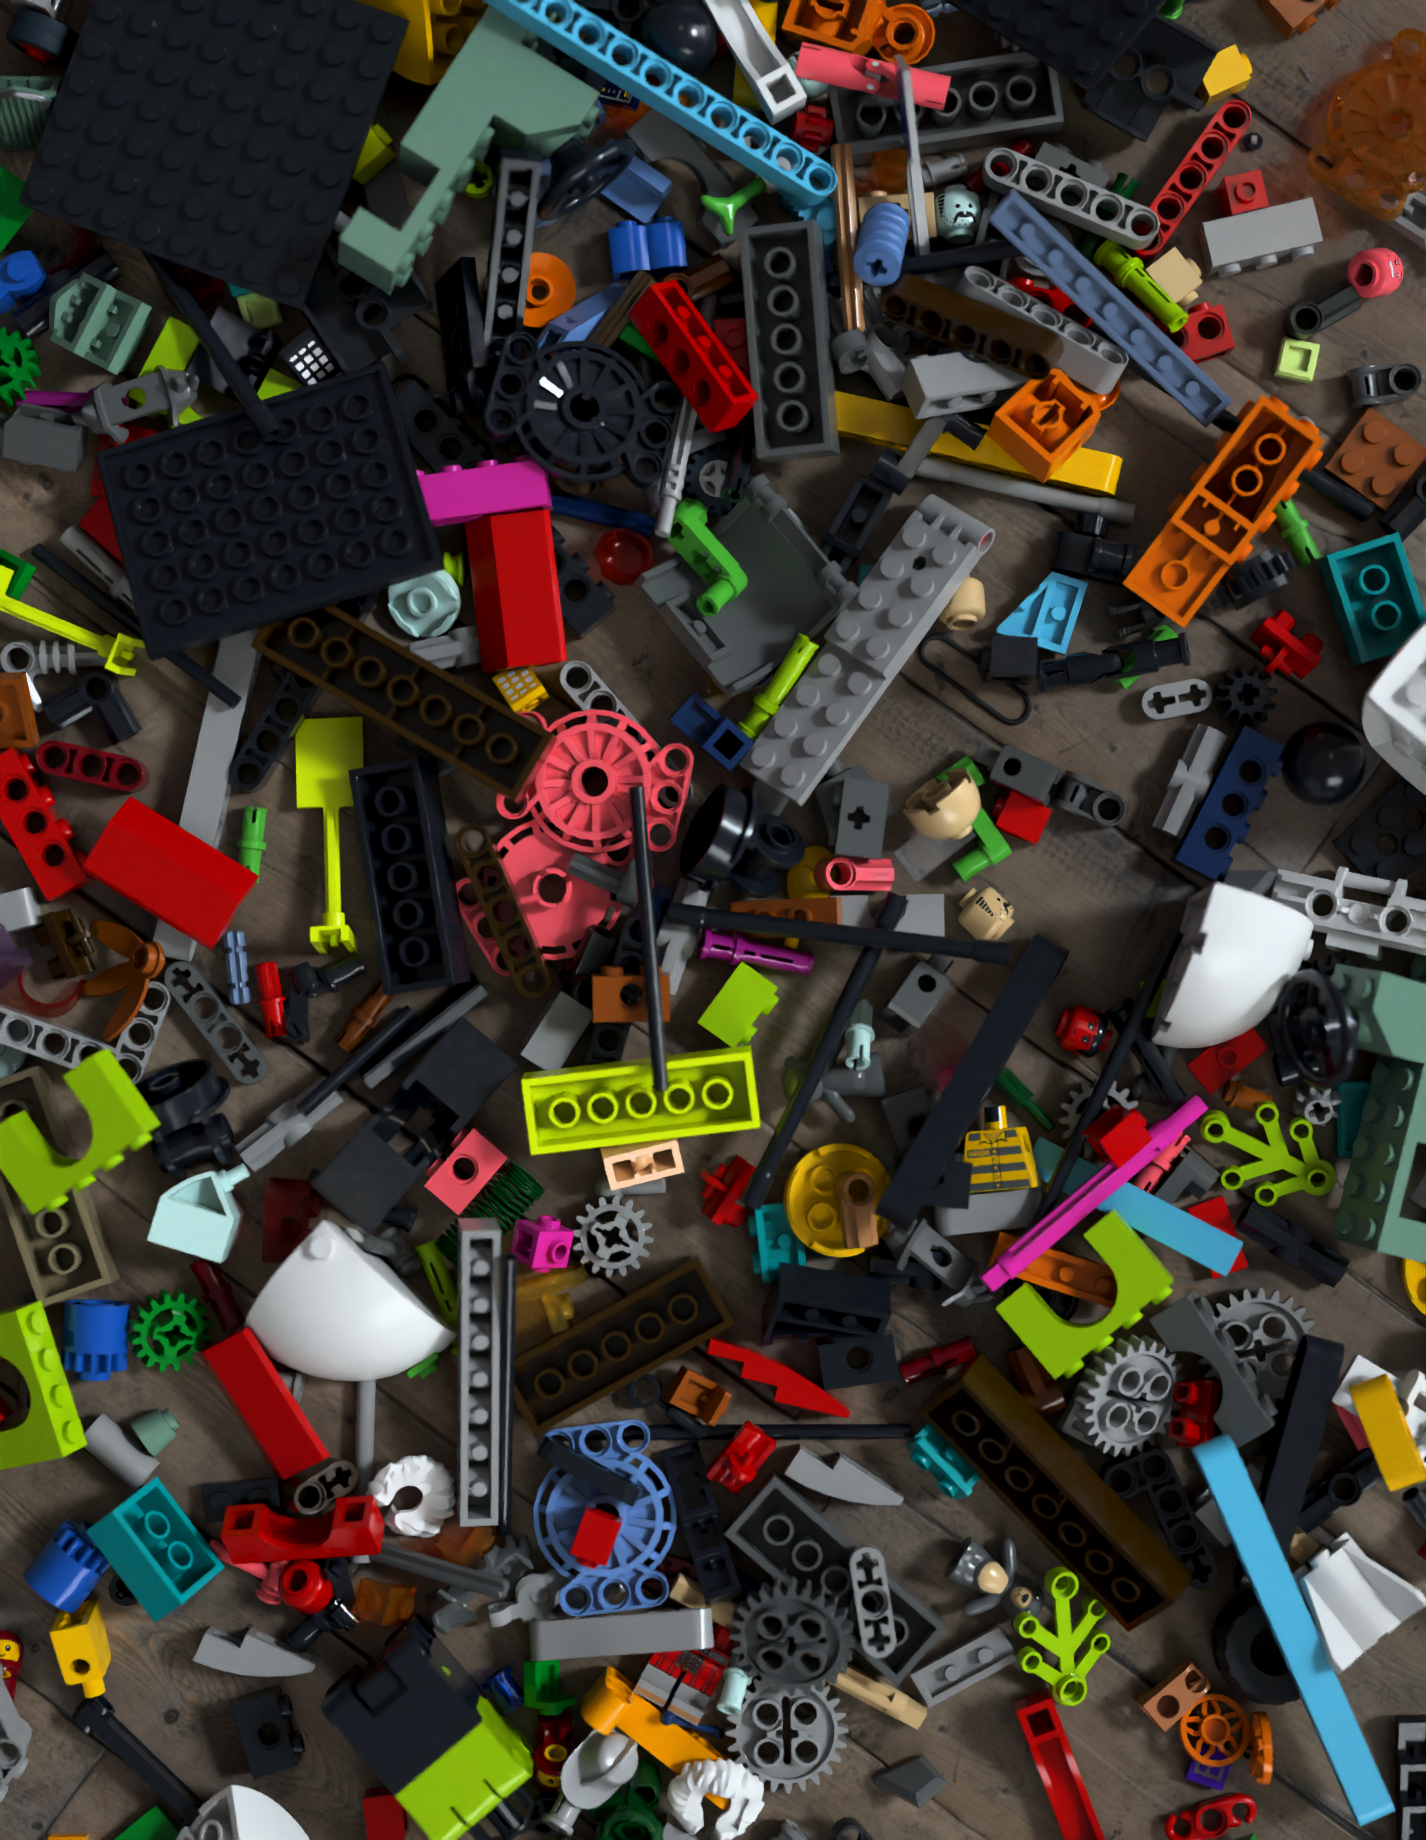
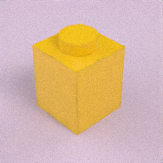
[1197,44,1252,107]

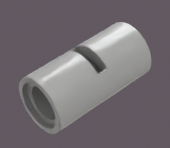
[84,1413,160,1492]

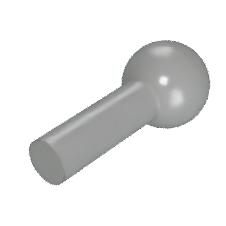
[595,1174,666,1204]

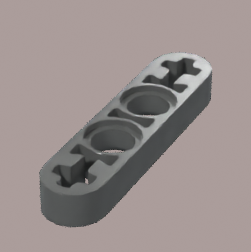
[164,961,269,1085]

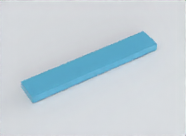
[1033,1136,1244,1277]

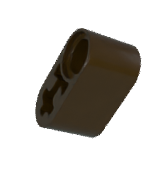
[280,1457,358,1515]

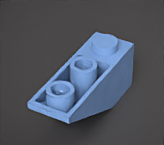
[528,282,626,363]

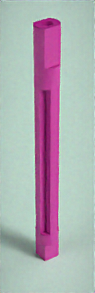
[978,1095,1208,1292]

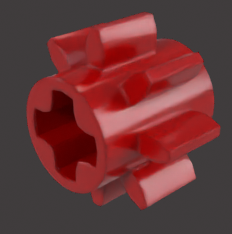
[789,105,834,153]

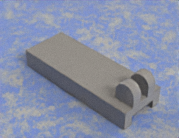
[910,1623,1017,1708]

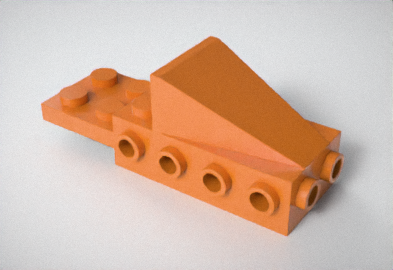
[1122,395,1325,629]

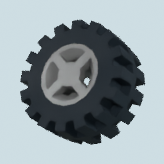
[684,445,751,516]

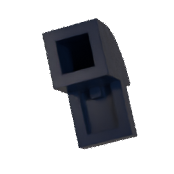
[668,691,755,771]

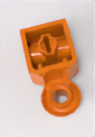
[781,0,935,65]
[986,368,1121,484]

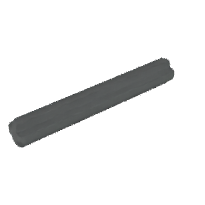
[369,1542,510,1600]

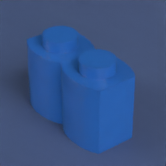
[608,216,688,281]
[0,251,48,315]

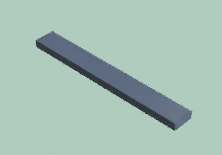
[986,188,1233,428]

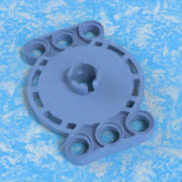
[533,1418,677,1616]

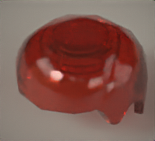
[593,528,654,586]

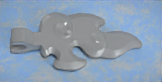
[488,1567,625,1628]

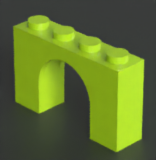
[128,316,305,429]
[0,1048,161,1215]
[995,1208,1174,1380]
[0,1300,88,1470]

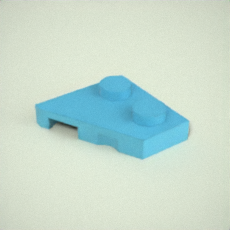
[995,572,1088,656]

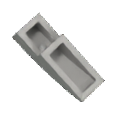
[783,1443,904,1505]
[193,1626,320,1677]

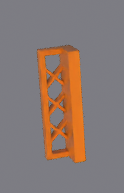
[987,1230,1118,1309]

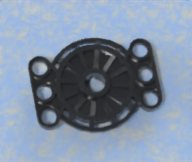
[481,331,683,489]

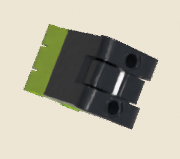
[321,1613,535,1840]

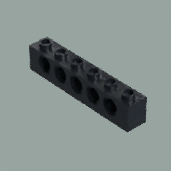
[482,147,541,388]

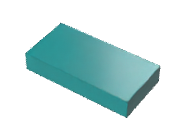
[1335,1081,1371,1157]

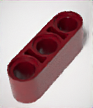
[36,740,150,793]

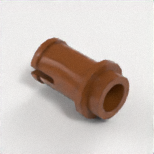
[1221,1079,1273,1118]

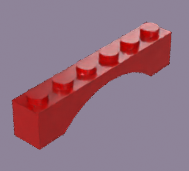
[1012,1688,1105,1840]

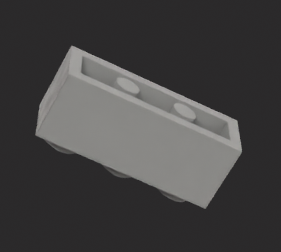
[1197,197,1323,278]
[900,352,1029,420]

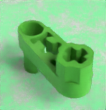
[665,497,748,617]
[935,755,1012,883]

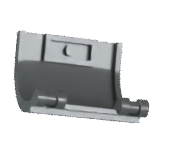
[634,474,859,699]

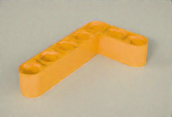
[581,1666,731,1811]

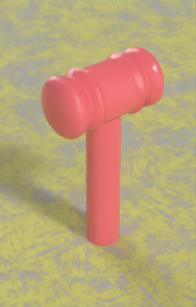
[209,1539,297,1605]

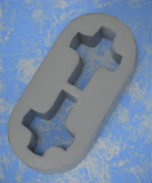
[1139,679,1212,721]

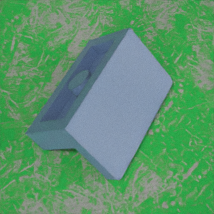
[600,137,672,225]

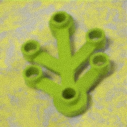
[1200,1100,1337,1207]
[1013,1566,1111,1706]

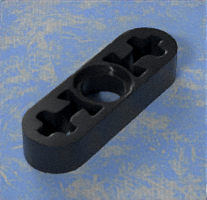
[536,1435,643,1507]

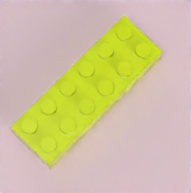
[521,1045,760,1155]

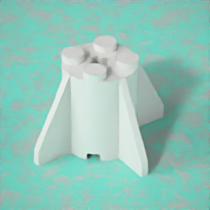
[1292,1531,1426,1674]

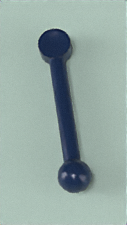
[659,1710,725,1739]

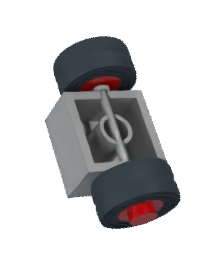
[6,0,79,67]

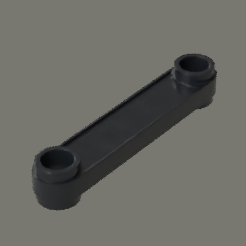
[72,1694,209,1827]

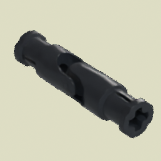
[1036,632,1191,694]

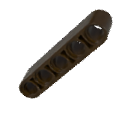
[879,273,1064,381]
[455,824,553,999]

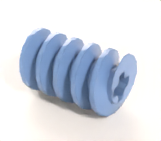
[853,203,910,286]

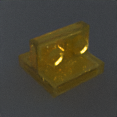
[516,1263,588,1334]

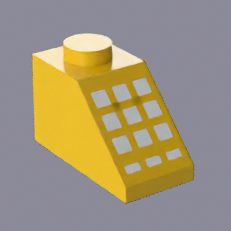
[492,667,550,714]

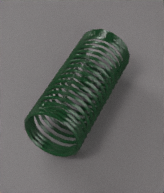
[434,1160,545,1268]

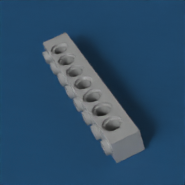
[456,1218,501,1527]

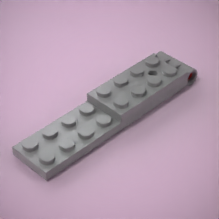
[739,494,995,807]

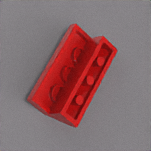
[465,510,567,673]
[82,796,259,950]
[196,1326,330,1480]

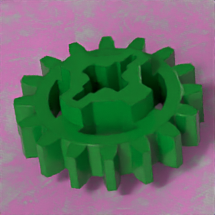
[0,327,42,407]
[127,1288,212,1372]

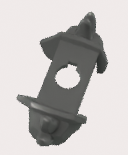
[71,365,199,445]
[882,1218,994,1308]
[420,1534,534,1635]

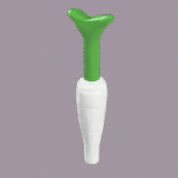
[700,142,831,236]

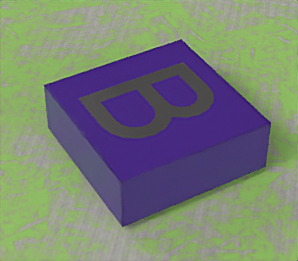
[1184,1740,1233,1791]

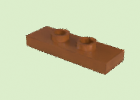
[731,897,842,939]

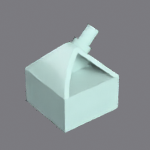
[147,1163,250,1263]

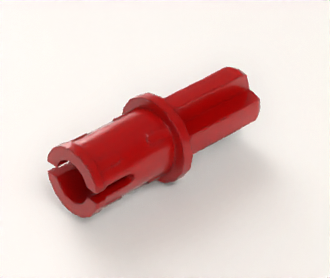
[255,961,287,1038]

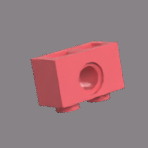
[424,1127,510,1215]

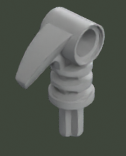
[0,639,108,712]

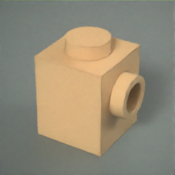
[1145,247,1203,309]

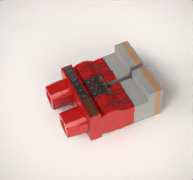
[633,1606,734,1726]

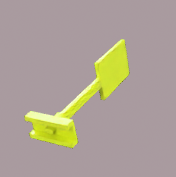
[0,565,145,676]
[295,716,364,955]

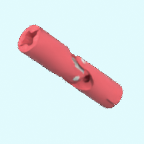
[795,42,951,111]

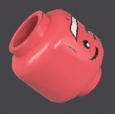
[1347,248,1403,298]

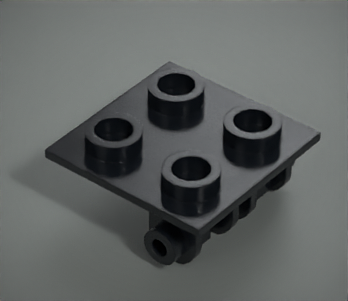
[186,306,283,404]

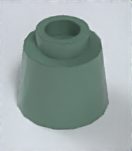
[130,1408,180,1457]

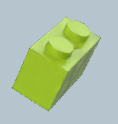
[697,961,780,1047]

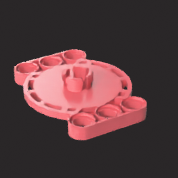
[496,709,694,853]
[456,818,654,976]

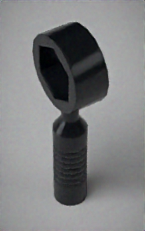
[627,1374,708,1441]

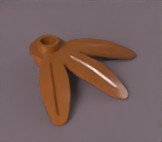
[82,920,165,1042]

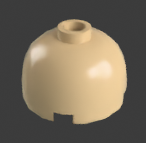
[903,768,981,840]

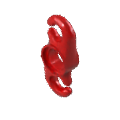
[1164,1792,1257,1840]

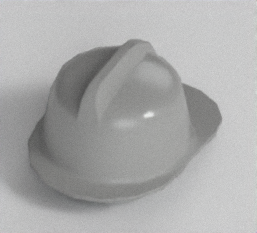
[560,1726,638,1809]

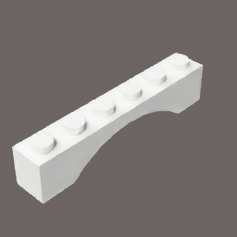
[702,0,807,126]

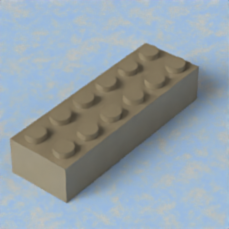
[0,1065,120,1307]

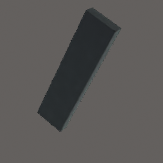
[358,973,488,1089]

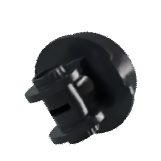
[679,784,805,899]
[134,1059,236,1183]

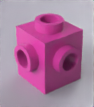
[509,1215,574,1273]

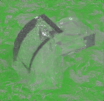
[893,830,976,883]

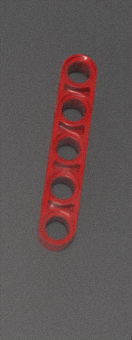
[1126,100,1252,264]

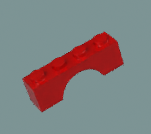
[221,1495,385,1564]

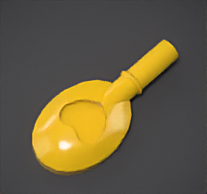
[782,846,836,950]

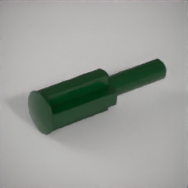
[994,1067,1055,1132]

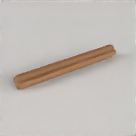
[830,143,865,332]

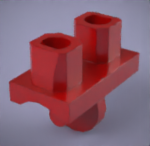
[1249,610,1324,680]
[699,1154,756,1228]
[1168,1378,1220,1448]
[706,1421,776,1495]

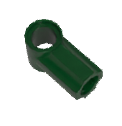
[589,1760,661,1821]

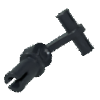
[286,951,367,1045]
[287,1557,362,1653]

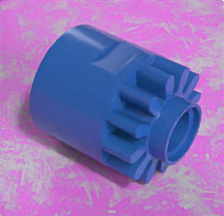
[61,1299,130,1381]
[23,1519,111,1613]

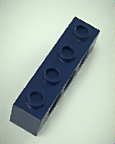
[1170,725,1285,882]

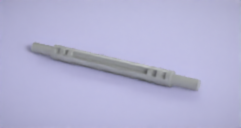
[655,294,717,537]

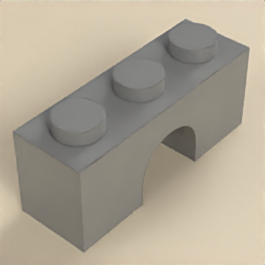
[829,894,945,949]

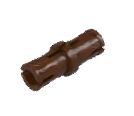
[333,979,396,1054]

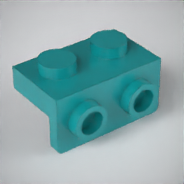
[748,1202,806,1283]
[904,1422,980,1500]

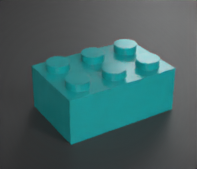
[1318,532,1426,668]
[86,1476,225,1623]

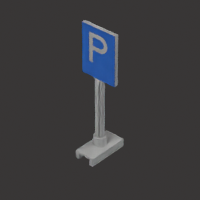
[887,54,963,291]

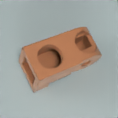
[1134,1659,1212,1732]

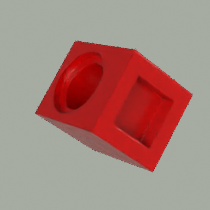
[1217,169,1269,218]
[990,791,1052,846]
[1082,1104,1153,1169]
[570,1505,623,1569]
[362,1787,409,1840]

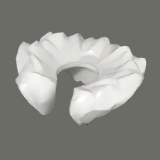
[365,1455,456,1538]
[667,1758,764,1840]

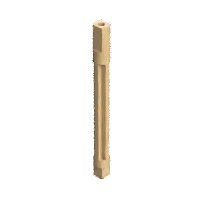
[667,1573,927,1730]

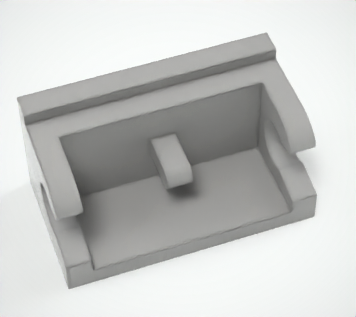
[516,987,593,1070]

